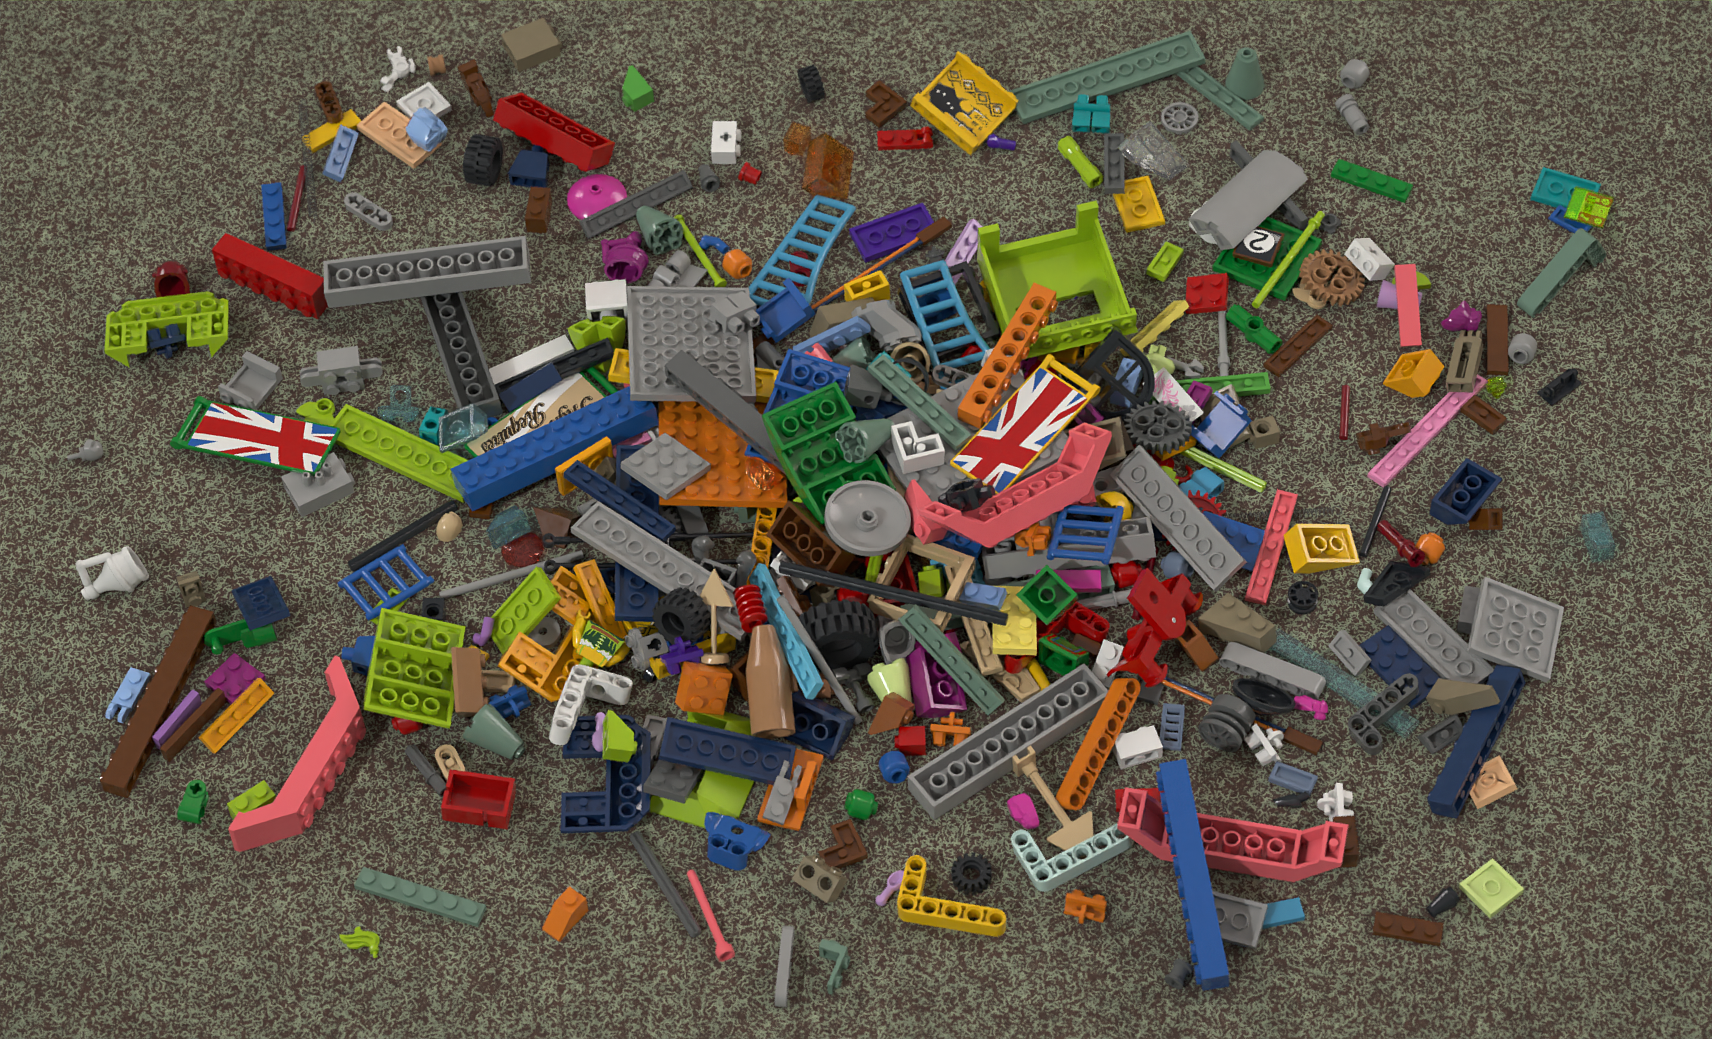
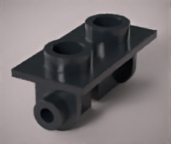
[1537,368,1582,406]

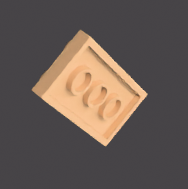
[357,102,441,169]

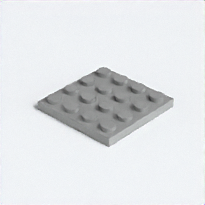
[1467,577,1564,682]

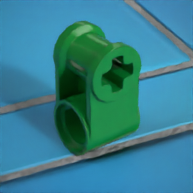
[177,780,209,824]

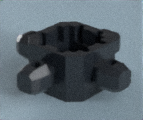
[938,478,995,512]

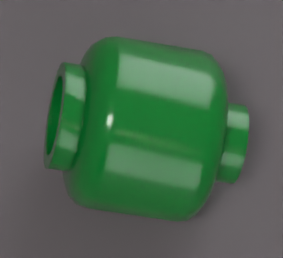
[844,789,878,820]

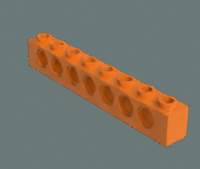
[958,283,1058,429]

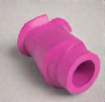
[1294,695,1328,720]

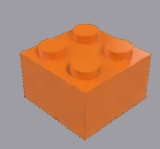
[675,661,733,715]

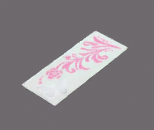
[1143,367,1204,422]

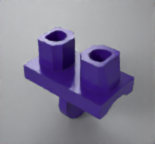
[660,636,704,675]

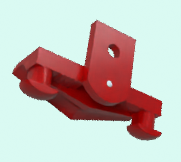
[1106,568,1203,688]

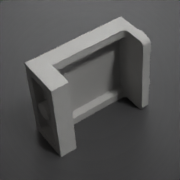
[218,351,283,410]

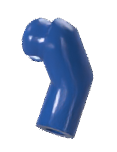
[699,235,730,254]

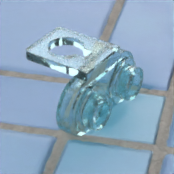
[378,385,419,422]

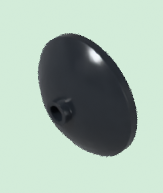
[1232,678,1296,716]

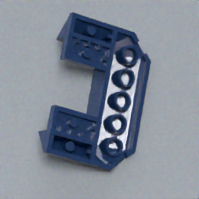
[560,715,651,833]

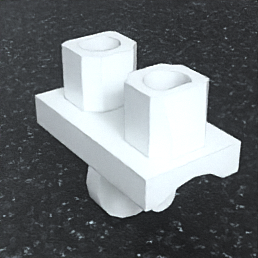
[1245,724,1284,766]
[1317,783,1354,822]

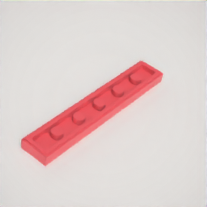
[1245,489,1298,606]

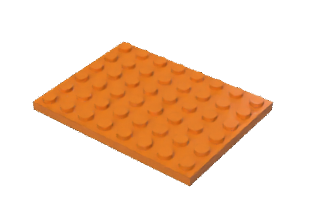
[658,401,787,508]

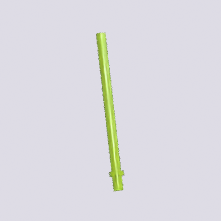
[1252,211,1325,308]

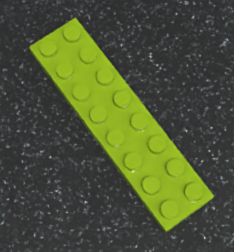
[329,404,468,503]

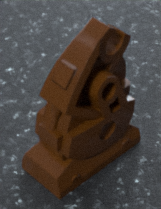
[457,59,494,118]

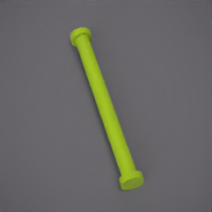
[674,214,727,287]

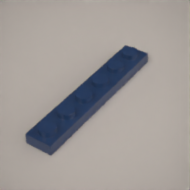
[563,460,676,542]

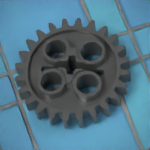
[1124,401,1192,455]

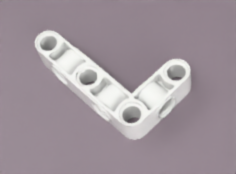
[549,665,633,745]

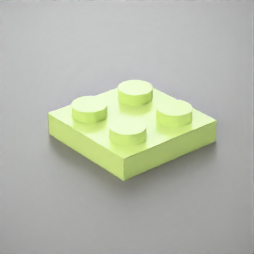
[1459,858,1524,918]

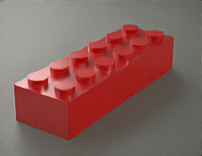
[493,92,615,172]
[212,233,328,319]

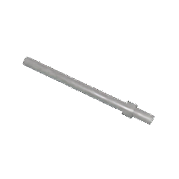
[1218,311,1230,376]

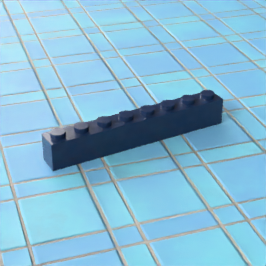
[1427,665,1525,819]

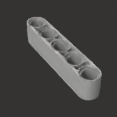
[1219,642,1326,700]

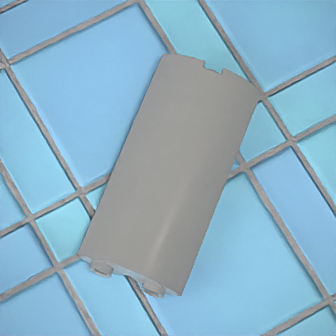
[1189,150,1308,250]

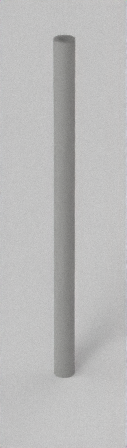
[439,550,584,599]
[776,595,862,725]

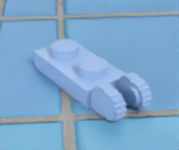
[105,667,151,723]

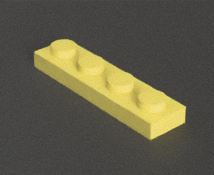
[1120,300,1189,356]

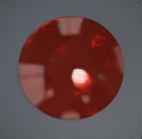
[501,531,543,567]

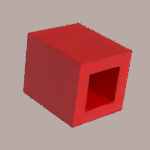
[895,726,926,756]

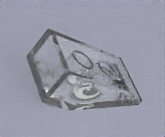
[1118,121,1190,180]

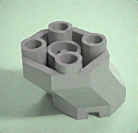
[851,300,922,353]

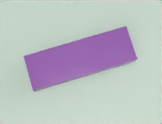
[153,690,202,750]

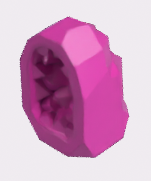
[1007,793,1039,829]

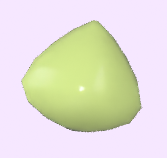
[1146,344,1175,375]

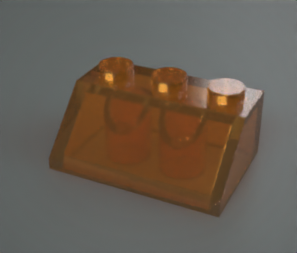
[802,132,854,199]

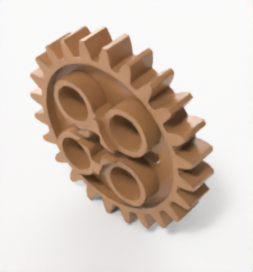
[1299,249,1365,306]

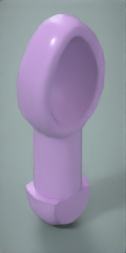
[592,712,605,752]
[876,870,904,906]

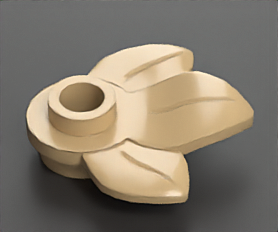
[1292,282,1329,309]

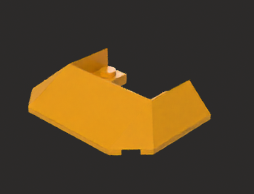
[498,566,615,702]

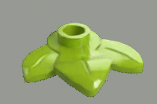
[296,398,335,425]

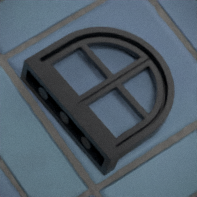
[1065,326,1155,422]

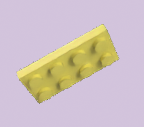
[992,586,1037,655]

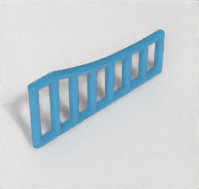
[748,195,856,306]
[900,260,990,389]

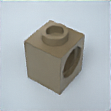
[1248,415,1280,449]

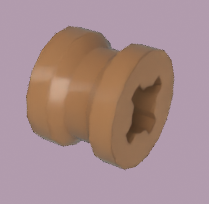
[427,54,446,76]

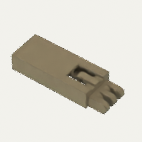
[1446,330,1483,393]

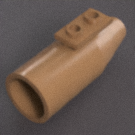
[746,625,798,739]

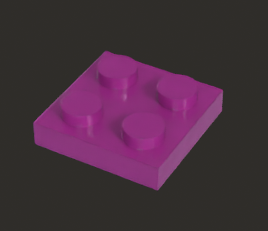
[204,653,266,704]

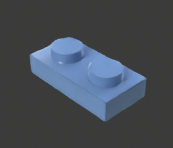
[959,582,1008,611]

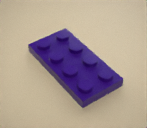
[849,202,934,263]

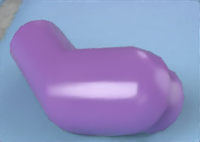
[472,617,495,646]

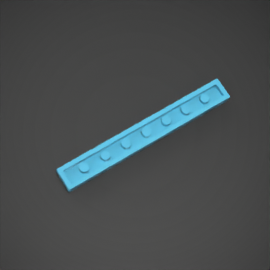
[748,563,823,700]

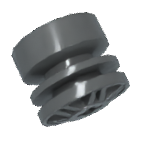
[1198,694,1256,752]

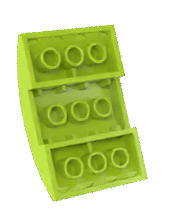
[364,608,465,729]

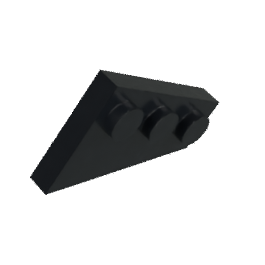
[1363,561,1430,607]

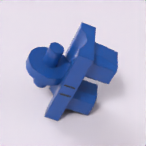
[489,685,531,718]

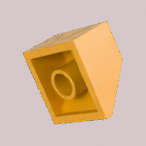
[1383,349,1445,398]

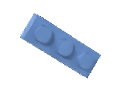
[322,125,359,182]

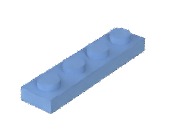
[793,315,871,353]

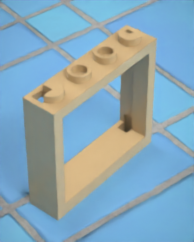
[867,534,975,633]

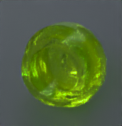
[1485,377,1507,399]

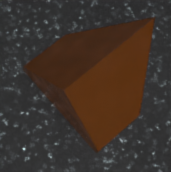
[533,507,582,549]

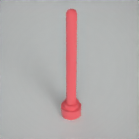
[687,870,735,962]

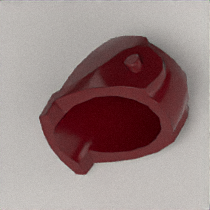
[152,261,190,297]

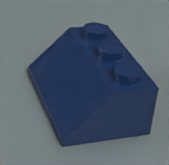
[1429,458,1502,525]
[783,690,856,760]

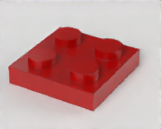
[1185,273,1229,314]

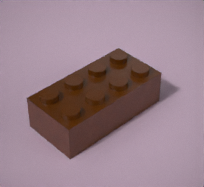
[766,500,856,588]

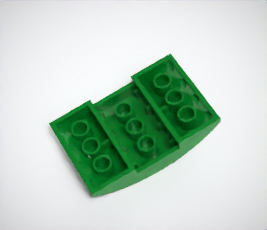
[762,382,896,525]

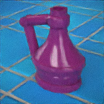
[601,231,649,284]

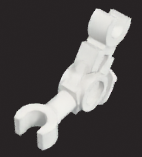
[380,46,415,92]

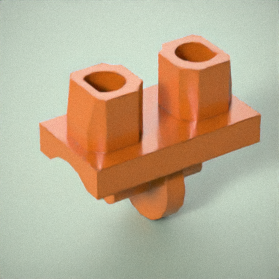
[1014,521,1052,556]
[930,712,971,746]
[1064,889,1107,924]

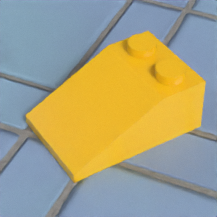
[1283,524,1360,574]

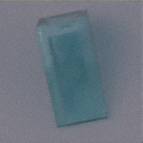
[486,505,531,550]

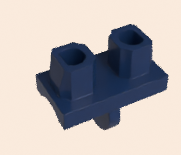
[147,323,186,359]

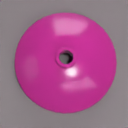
[567,174,627,220]

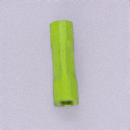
[1057,136,1103,188]

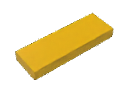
[302,110,361,153]

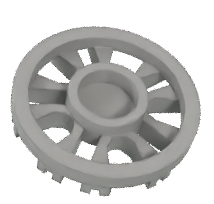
[1161,102,1198,134]

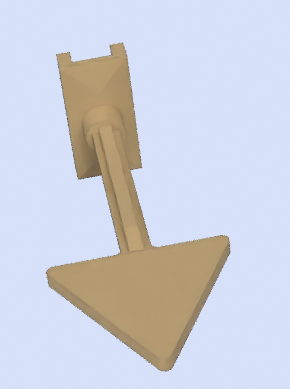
[1012,745,1093,859]

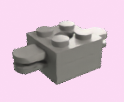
[300,346,383,395]

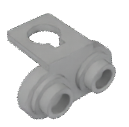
[625,628,669,671]

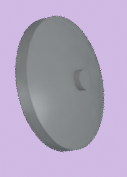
[824,480,911,556]

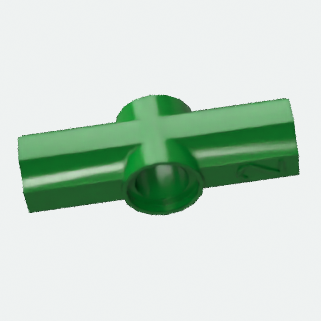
[1226,304,1282,354]

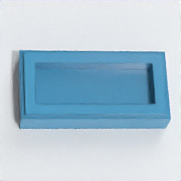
[1262,897,1305,929]

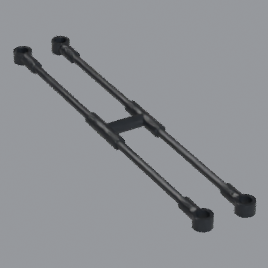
[543,531,772,575]

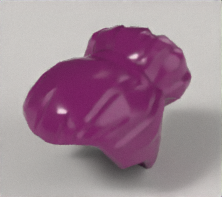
[1441,300,1482,332]

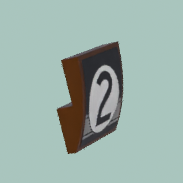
[1233,226,1285,268]

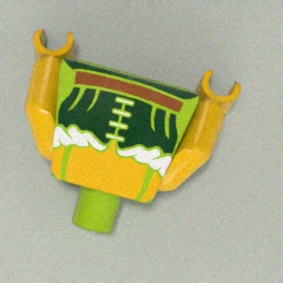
[572,609,632,668]

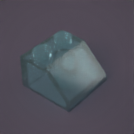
[439,403,488,453]

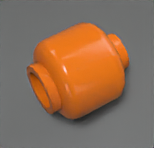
[722,249,752,279]
[1415,532,1445,565]

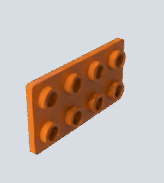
[757,749,823,831]

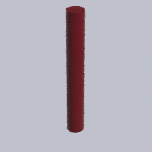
[1339,385,1350,440]

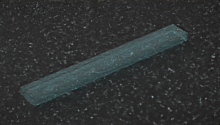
[1269,628,1420,740]

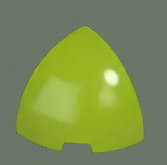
[568,316,626,373]

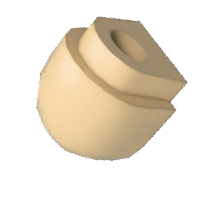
[436,512,463,542]

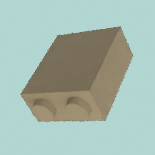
[501,17,562,72]

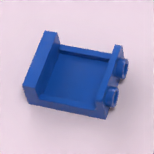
[756,278,816,343]

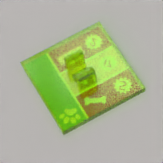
[1564,186,1615,229]

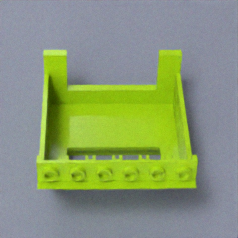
[977,201,1138,360]

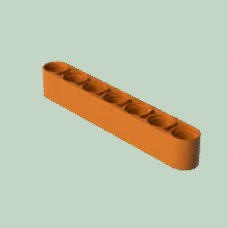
[1055,678,1140,810]

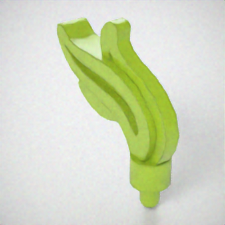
[339,926,380,958]

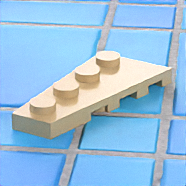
[960,628,1040,703]

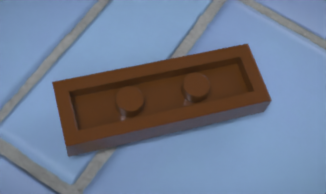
[1372,912,1444,947]

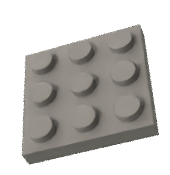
[621,433,711,500]

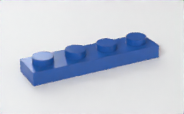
[261,182,287,251]

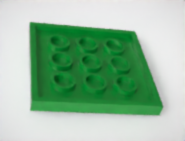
[1212,217,1322,301]

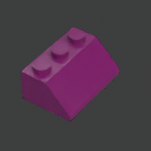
[906,647,967,718]

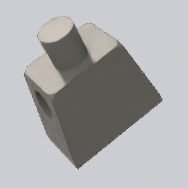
[844,364,893,409]

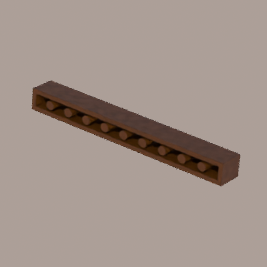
[100,605,217,798]

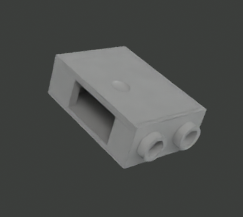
[281,452,355,517]

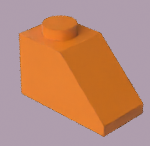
[542,886,589,942]

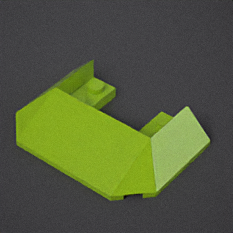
[104,291,229,368]
[650,711,755,829]

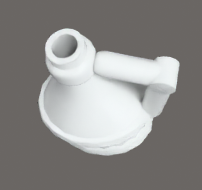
[76,546,149,601]

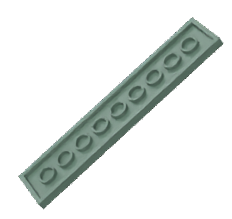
[1009,31,1206,124]

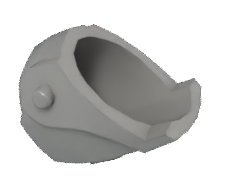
[878,617,915,661]

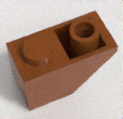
[1174,620,1219,672]

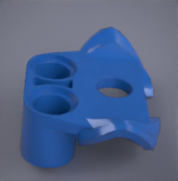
[705,812,771,870]

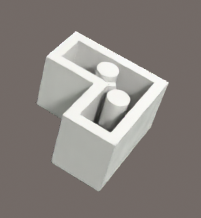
[891,421,945,474]

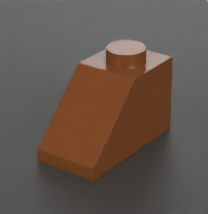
[868,692,915,735]

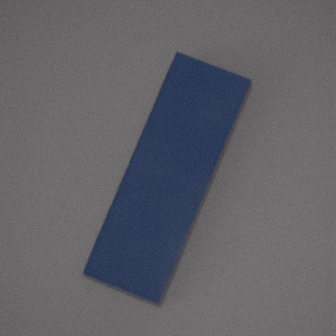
[499,362,562,412]

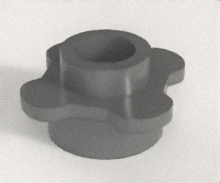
[1318,213,1341,234]

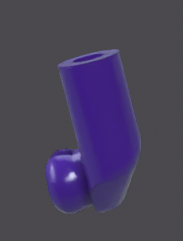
[987,134,1016,151]

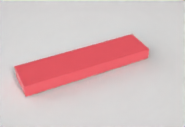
[1394,264,1422,347]

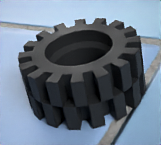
[797,64,825,103]
[951,852,992,896]

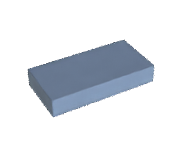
[1268,761,1318,797]

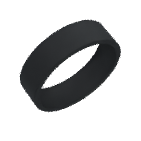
[882,358,929,406]

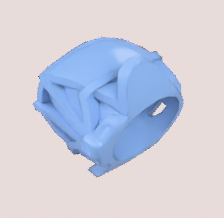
[406,107,448,152]

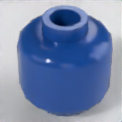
[878,751,910,783]

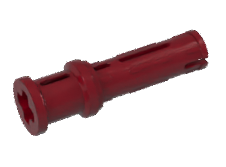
[1377,520,1425,567]

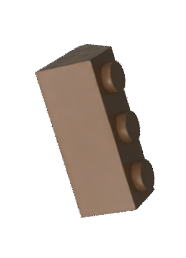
[451,647,489,718]

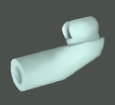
[1357,568,1373,594]

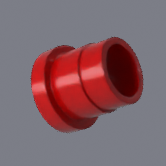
[738,162,762,185]

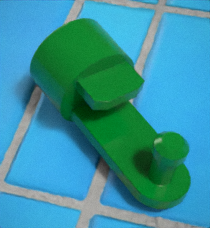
[204,619,278,655]

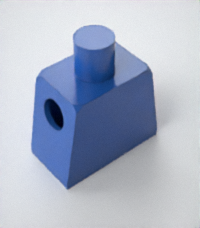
[342,636,375,676]

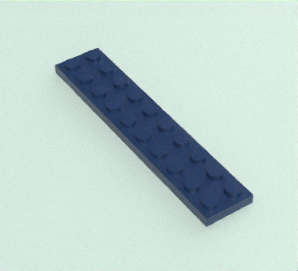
[615,445,659,622]

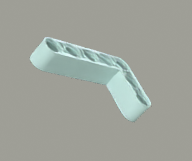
[1011,824,1133,892]

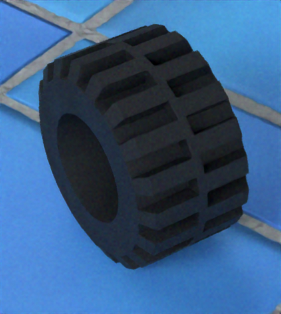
[463,134,503,187]
[652,587,711,645]

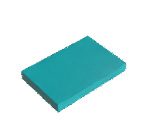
[1530,167,1601,209]

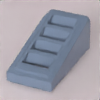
[1160,703,1185,751]

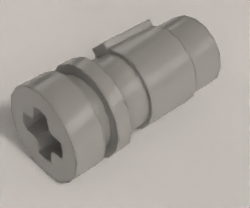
[1335,94,1370,135]

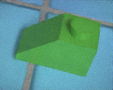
[622,65,654,112]

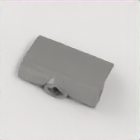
[648,250,707,287]

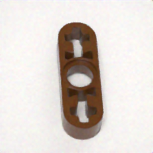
[315,81,344,124]

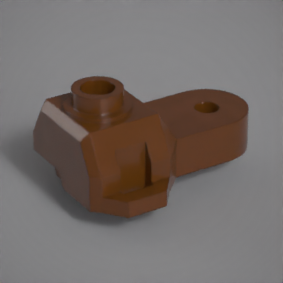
[1356,422,1411,455]

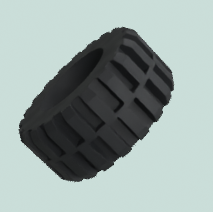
[799,599,879,672]

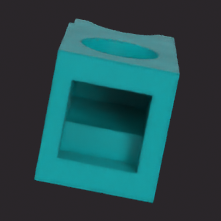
[419,406,448,446]

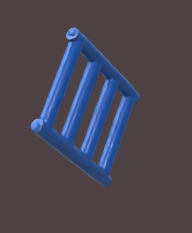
[1047,505,1124,565]
[337,544,434,621]

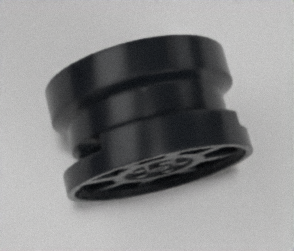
[1287,581,1318,615]

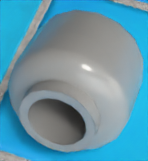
[1340,59,1370,89]
[1508,333,1537,364]

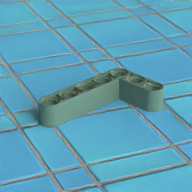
[1517,228,1606,318]

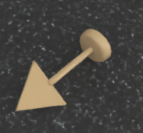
[700,569,734,664]

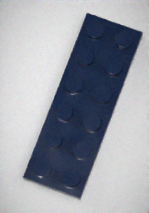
[659,717,796,785]

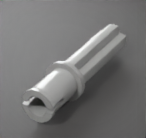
[1077,588,1132,610]

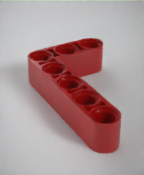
[1004,601,1110,674]

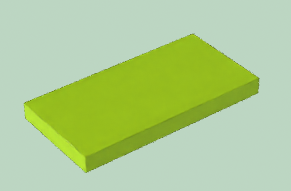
[491,566,561,655]

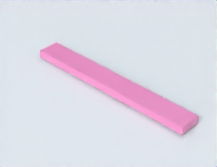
[1367,374,1488,487]

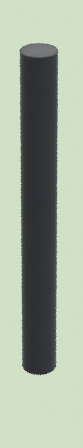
[1359,486,1392,557]

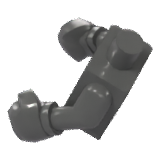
[692,535,756,588]

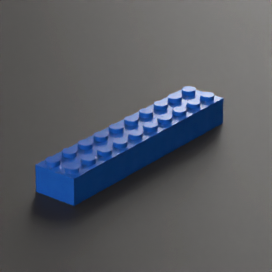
[450,386,658,511]
[1156,759,1229,991]

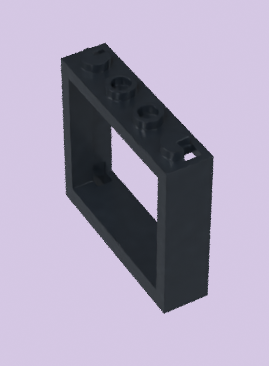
[897,261,1000,365]

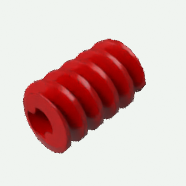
[733,584,767,633]

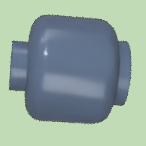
[1161,551,1194,578]

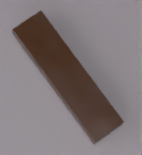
[1486,304,1508,376]
[1263,314,1333,378]
[160,688,227,762]

